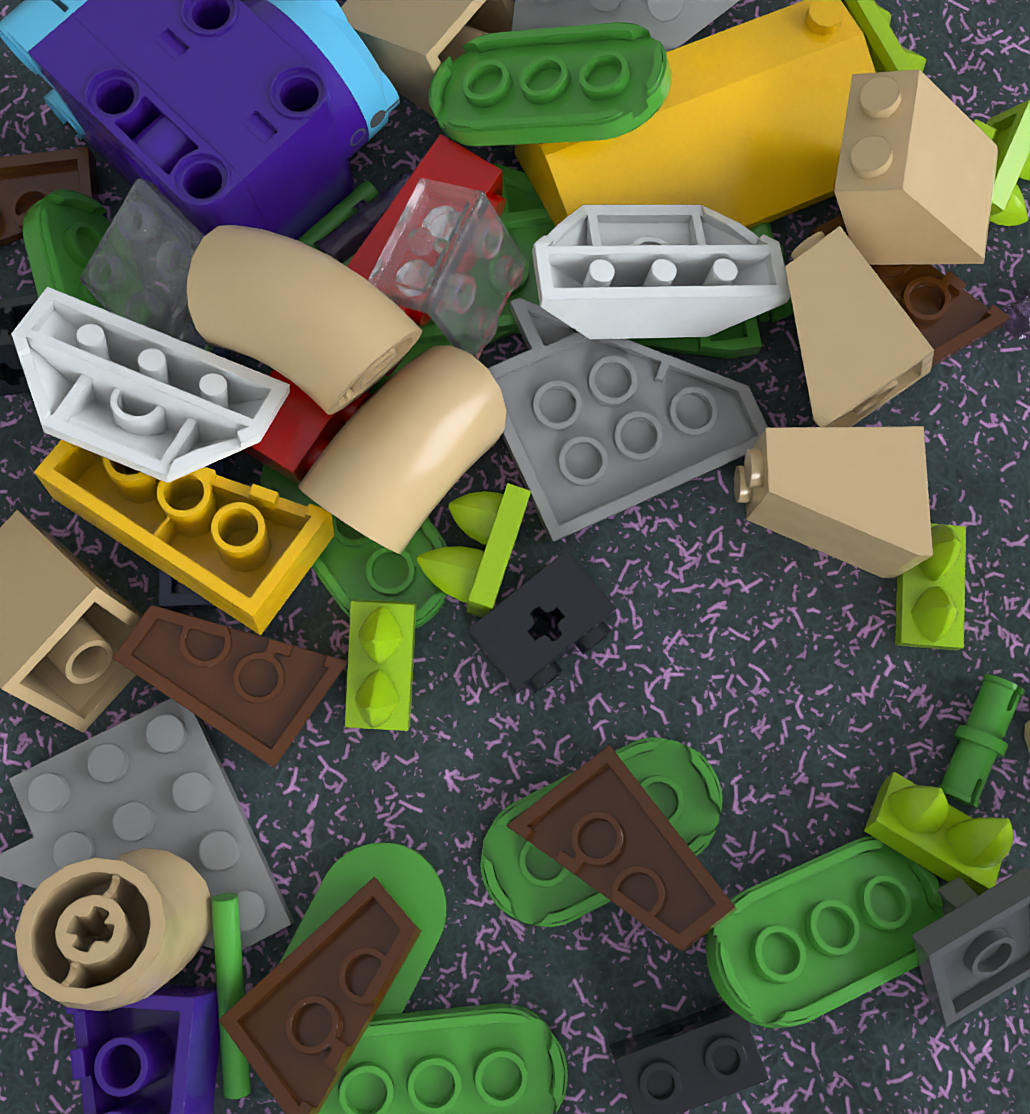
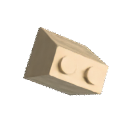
[341,0,515,119]
[834,69,998,265]
[785,226,934,427]
[734,426,933,578]
[0,510,143,733]

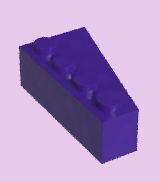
[65,984,220,1114]

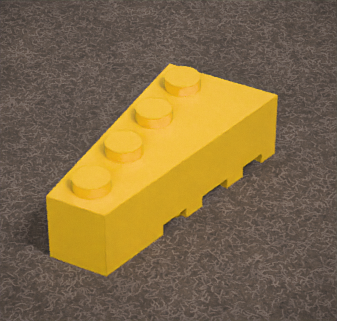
[34,440,334,636]

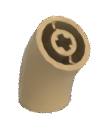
[187,225,423,414]
[298,346,507,554]
[15,848,213,1011]

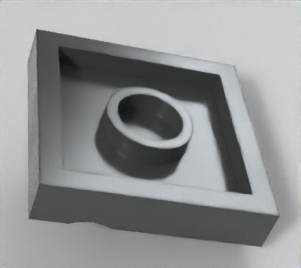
[912,867,1030,1027]

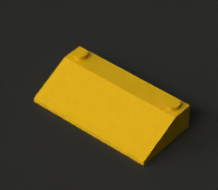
[515,0,876,230]

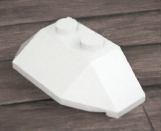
[532,205,791,339]
[11,287,290,483]

